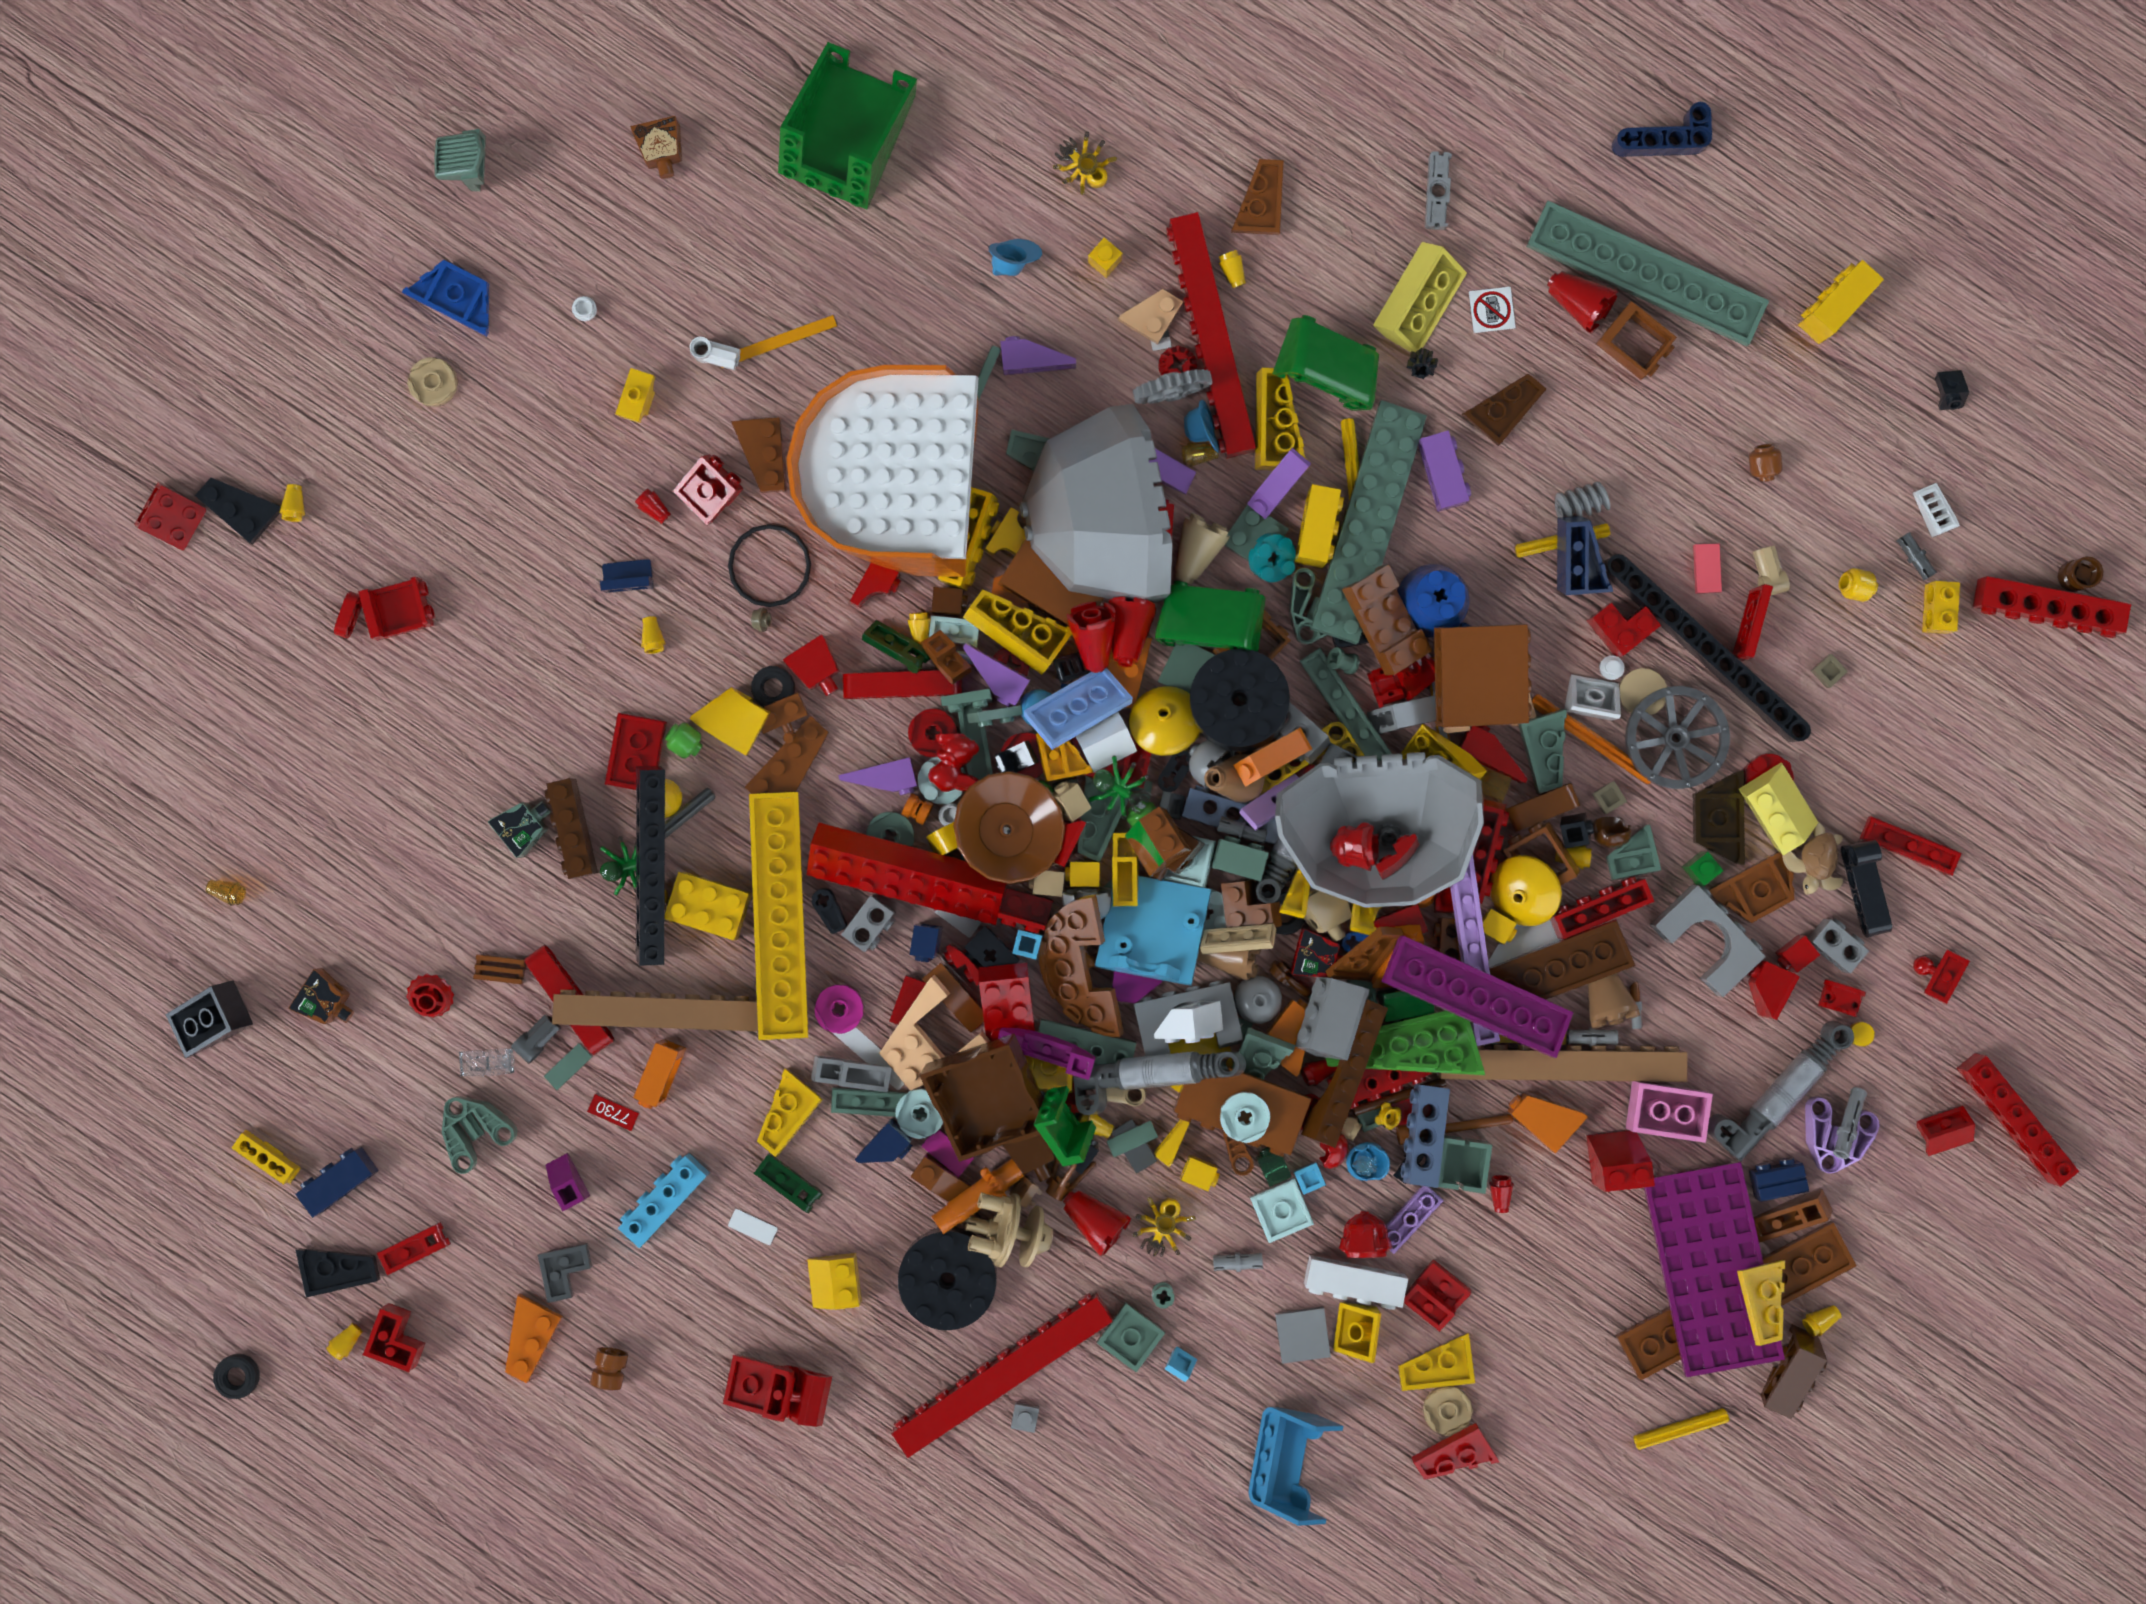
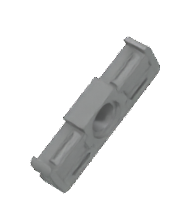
[1425,151,1452,230]

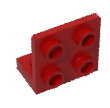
[134,482,206,551]
[997,888,1053,934]

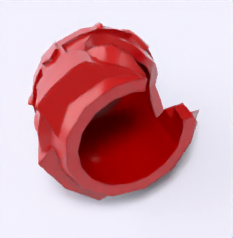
[1330,822,1379,871]
[1339,1211,1393,1258]

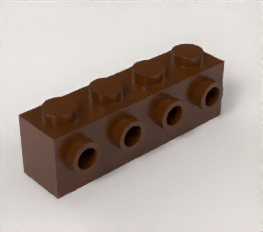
[545,778,598,879]

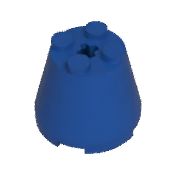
[1397,564,1469,638]

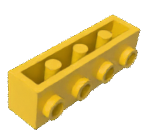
[938,487,999,591]

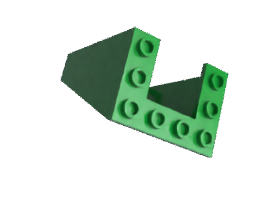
[778,42,917,210]

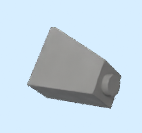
[1367,695,1436,734]

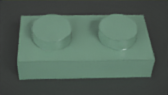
[967,705,1023,727]

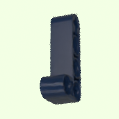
[1612,102,1712,157]

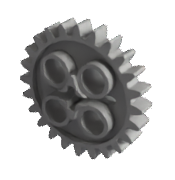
[1133,369,1213,404]

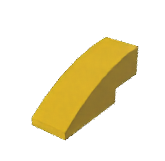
[1112,833,1138,906]

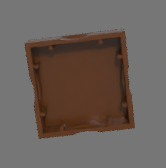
[919,1033,1044,1162]

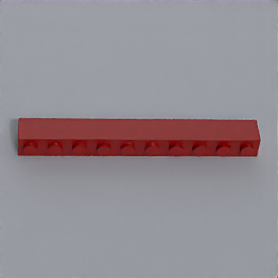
[1166,212,1256,459]
[891,1292,1113,1458]

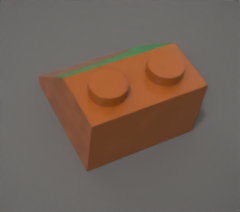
[1125,806,1191,877]

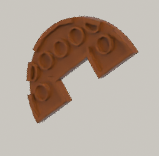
[1039,894,1124,1037]

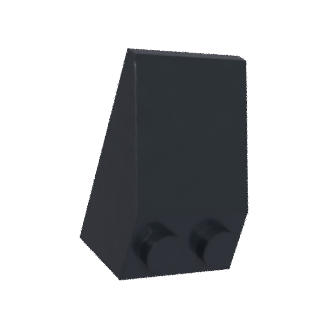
[165,980,253,1058]

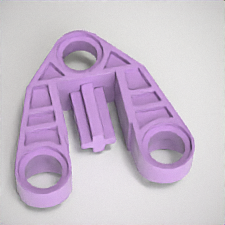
[1805,1096,1879,1174]

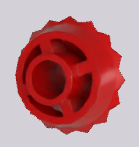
[406,973,454,1018]

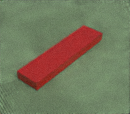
[1860,816,1962,876]

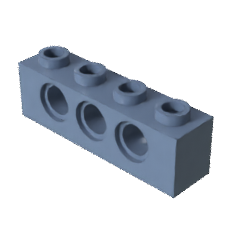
[1181,785,1278,845]
[1401,1084,1450,1188]

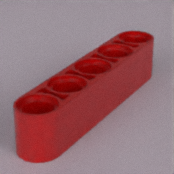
[843,670,962,699]
[524,944,615,1055]

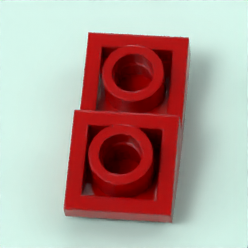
[1375,833,1420,880]
[944,944,979,986]

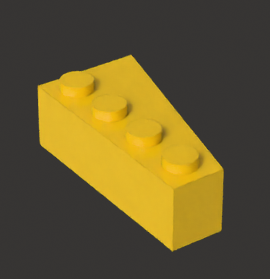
[1255,368,1309,471]
[963,590,1072,675]

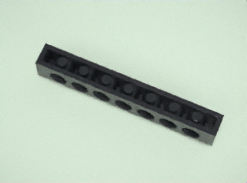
[636,766,665,966]

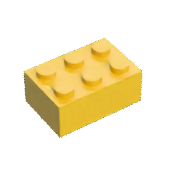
[1798,259,1884,344]
[1295,484,1344,568]
[664,871,753,940]

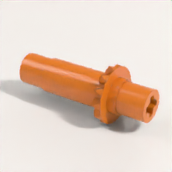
[931,1159,1024,1234]

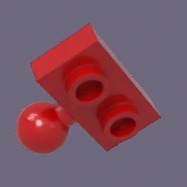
[1913,950,1970,1005]

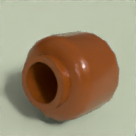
[1749,444,1783,482]

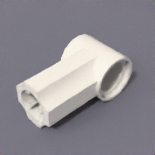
[690,337,741,371]

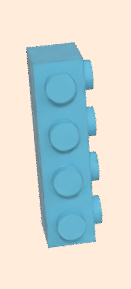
[618,1153,710,1248]

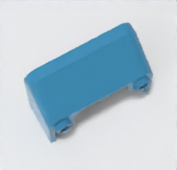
[1248,1407,1343,1526]

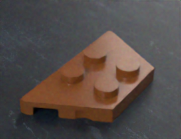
[1708,850,1795,923]

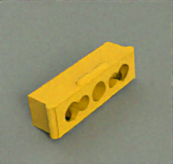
[232,1130,301,1184]

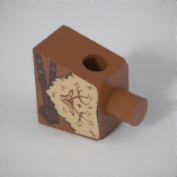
[630,116,682,179]

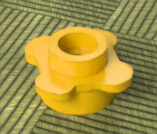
[1375,1102,1401,1130]

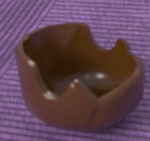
[1593,817,1631,848]

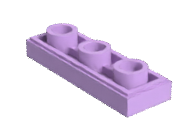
[1239,773,1299,831]
[1386,1186,1444,1254]

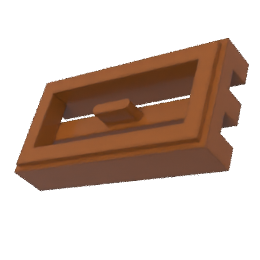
[473,954,526,984]

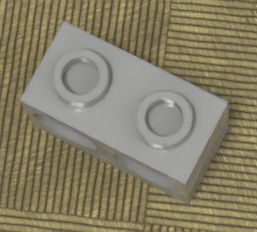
[841,895,896,952]
[1808,919,1869,974]

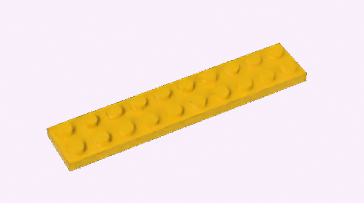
[749,792,808,1040]

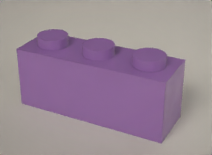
[1418,430,1471,512]

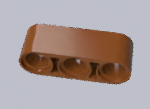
[1506,783,1580,832]

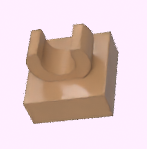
[1009,1174,1043,1208]

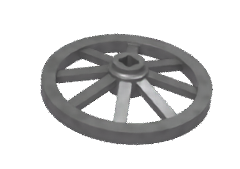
[1625,686,1730,789]

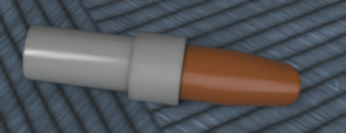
[1630,981,1642,1029]

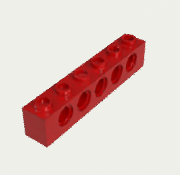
[1972,576,2132,638]
[1957,1053,2080,1187]

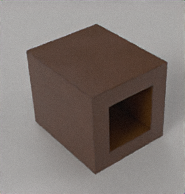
[932,587,968,616]

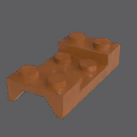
[1342,564,1432,675]

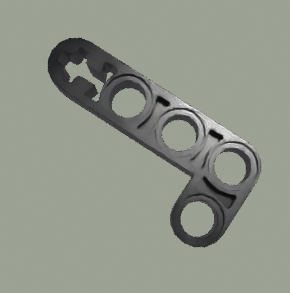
[1841,839,1892,938]

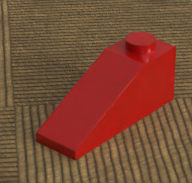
[1459,725,1528,784]

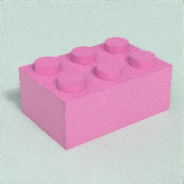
[1626,1081,1713,1143]

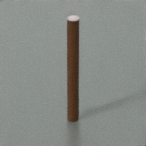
[1352,1078,1447,1116]

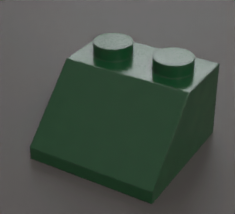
[1377,988,1434,1024]

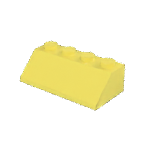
[1373,242,1467,353]

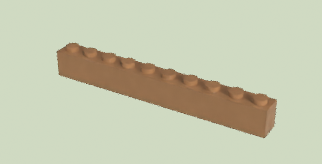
[552,990,758,1031]
[1438,1044,1687,1082]

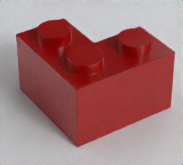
[1586,603,1661,657]
[363,1303,426,1372]

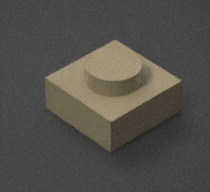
[1811,654,1848,688]
[1592,781,1627,814]

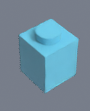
[1012,929,1042,960]

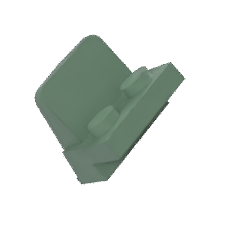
[434,129,486,191]

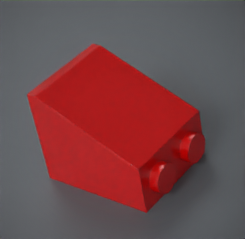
[1586,1130,1655,1192]

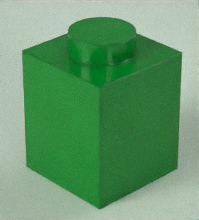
[1682,852,1723,886]

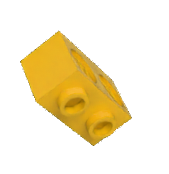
[1922,581,1960,634]

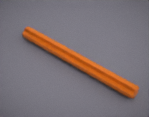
[1531,694,1651,784]

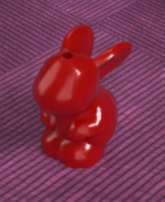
[928,734,979,792]

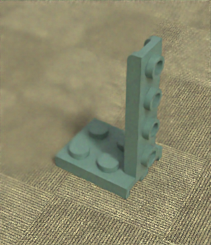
[941,689,993,780]

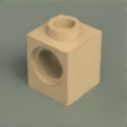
[1052,782,1092,822]
[1029,870,1065,897]

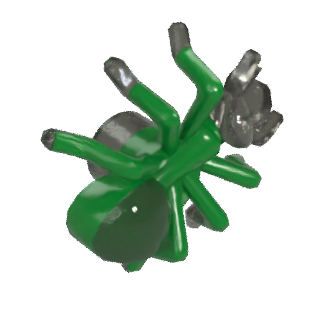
[1089,755,1151,820]
[600,836,636,896]

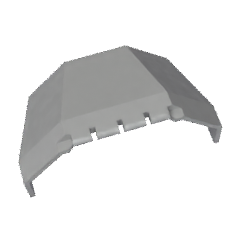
[1020,404,1172,603]
[1275,752,1484,908]

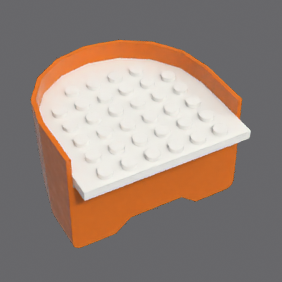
[786,365,979,577]

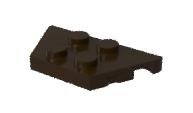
[1693,771,1745,865]

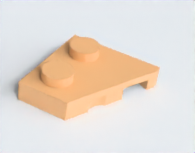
[1118,289,1183,345]

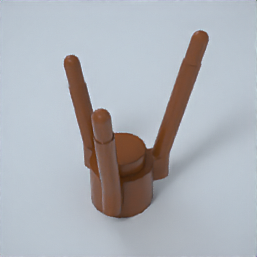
[1046,1157,1096,1201]

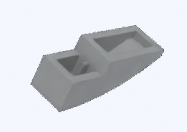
[811,1055,892,1092]

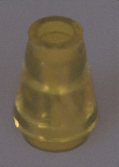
[1182,443,1219,467]
[206,880,246,906]

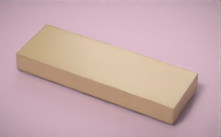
[1200,924,1276,954]

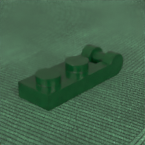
[862,620,930,673]
[753,1153,824,1214]

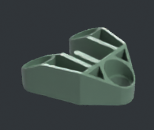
[1289,568,1327,645]
[442,1096,518,1174]

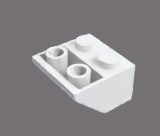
[1154,1001,1223,1043]

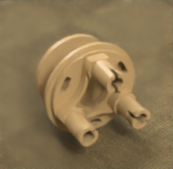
[964,1192,1053,1268]

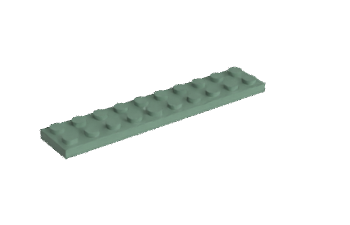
[1526,201,1769,347]
[1310,400,1427,644]

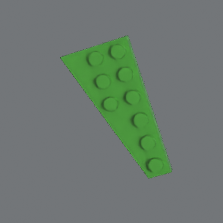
[1326,1011,1485,1075]

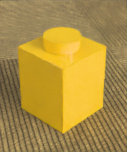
[1088,237,1123,278]
[1065,862,1100,887]
[1482,909,1517,945]
[1180,1154,1220,1191]

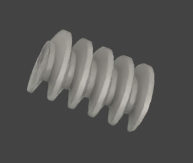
[1555,481,1610,517]

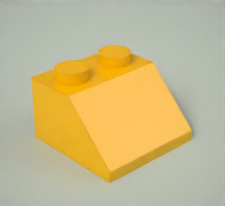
[807,1253,862,1310]

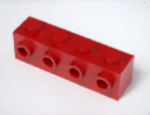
[1473,799,1510,904]
[1550,876,1655,939]
[1326,1068,1432,1109]

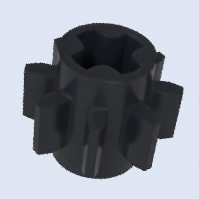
[1407,348,1438,379]

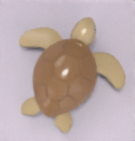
[1782,823,1843,895]

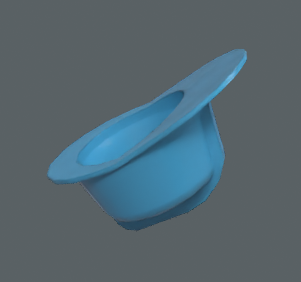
[988,239,1042,276]
[1184,400,1220,453]

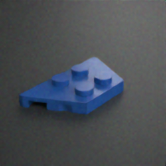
[402,260,489,337]

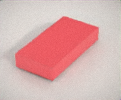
[1693,543,1722,594]

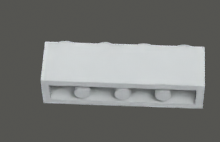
[1304,1255,1408,1310]

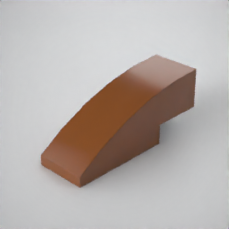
[922,962,984,1033]

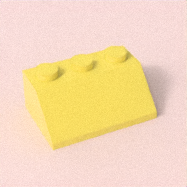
[1739,763,1819,855]

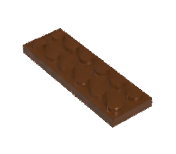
[1489,919,1636,1000]

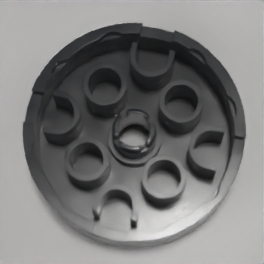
[1190,649,1290,752]
[898,1227,997,1330]

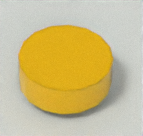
[1850,1022,1875,1046]

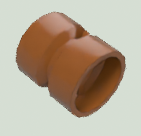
[590,1347,629,1390]

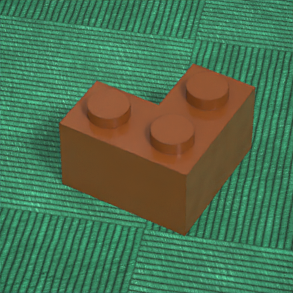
[1221,880,1282,928]

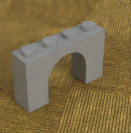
[1650,885,1766,997]
[1134,980,1243,1057]

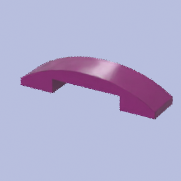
[998,1028,1096,1080]

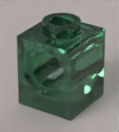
[1256,1147,1292,1187]

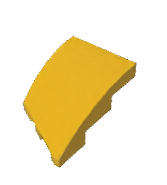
[689,687,770,755]

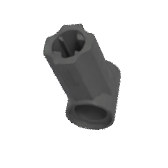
[511,1014,561,1064]

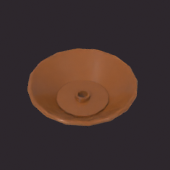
[953,771,1065,884]

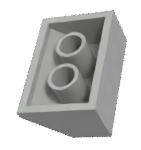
[1295,977,1369,1060]

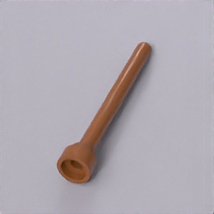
[1396,1114,1513,1145]

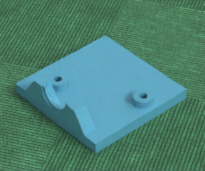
[1095,876,1211,986]

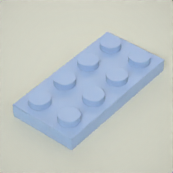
[1024,668,1133,750]

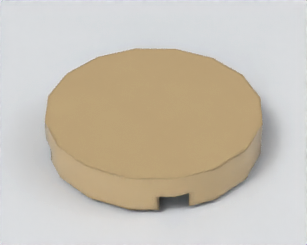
[407,357,458,407]
[1619,668,1667,715]
[1423,1386,1473,1436]

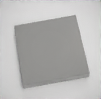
[1275,1307,1331,1364]

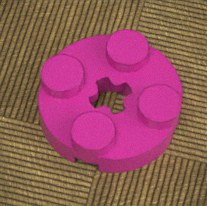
[814,985,864,1034]

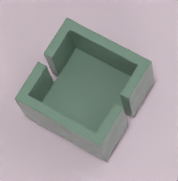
[1211,836,1269,881]
[1438,1135,1492,1194]

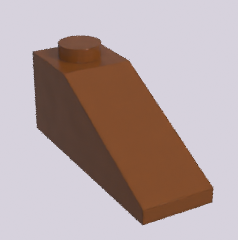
[911,1153,972,1202]
[1753,1189,1833,1243]

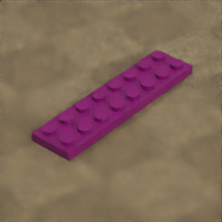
[1381,936,1574,1058]

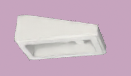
[1913,483,1960,537]

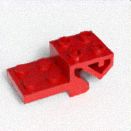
[723,1354,833,1427]

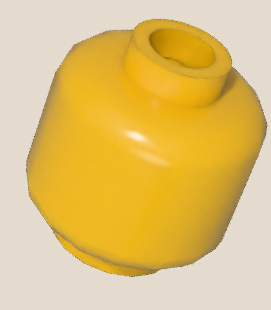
[1838,568,1878,602]

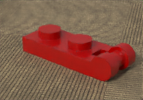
[377,1222,451,1275]

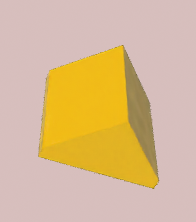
[1333,1302,1381,1363]

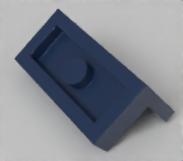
[600,559,654,593]

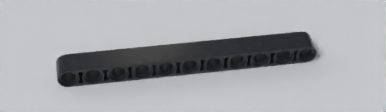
[1604,554,1811,742]

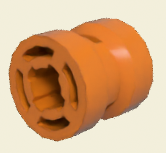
[901,793,934,825]

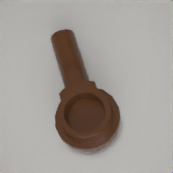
[1269,960,1311,997]

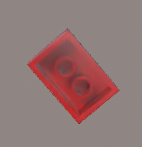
[978,963,1035,1041]

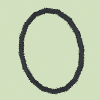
[728,524,811,607]

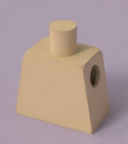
[1304,889,1352,942]

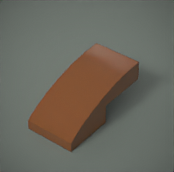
[921,630,971,685]

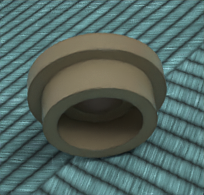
[751,608,771,632]

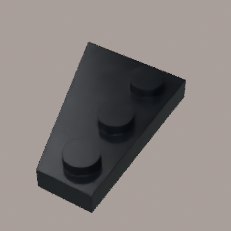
[195,478,281,544]
[295,1248,380,1298]

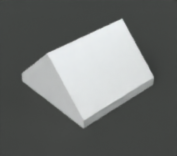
[1564,674,1621,721]
[1075,712,1137,773]

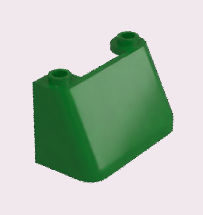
[1272,315,1379,411]
[1155,581,1266,652]

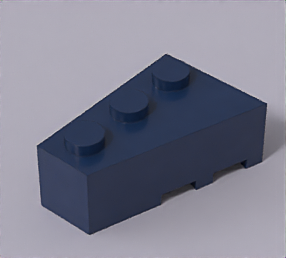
[1557,516,1613,595]

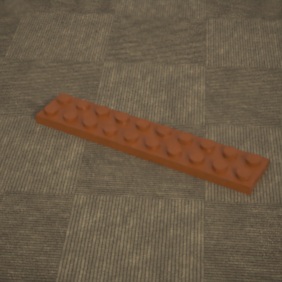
[1615,1221,1857,1381]

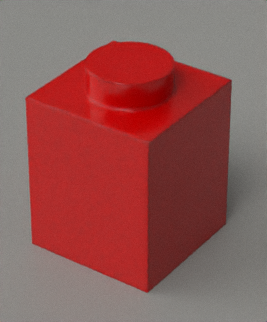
[1775,935,1820,973]

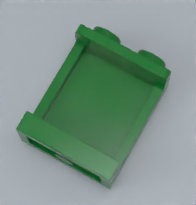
[1034,1086,1096,1167]

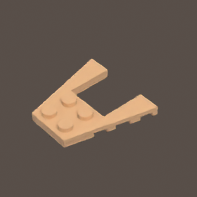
[879,975,990,1090]

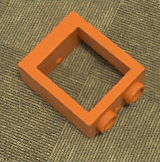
[633,1039,686,1109]

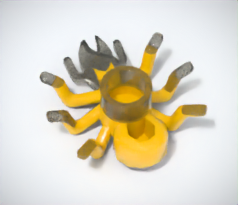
[1053,131,1117,195]
[1133,1197,1196,1257]

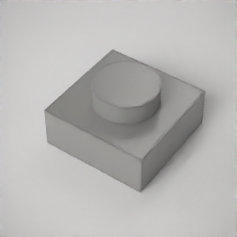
[1011,1402,1039,1433]

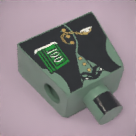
[488,801,552,858]

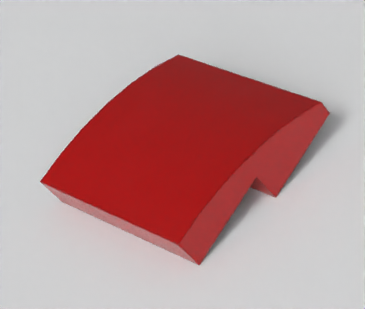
[1404,1259,1472,1332]

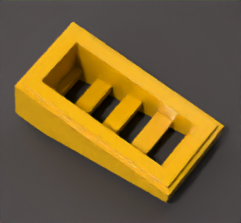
[1154,1119,1189,1168]

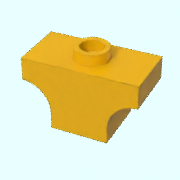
[615,368,655,423]
[985,507,1026,556]

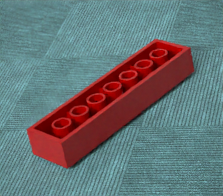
[806,822,1007,925]

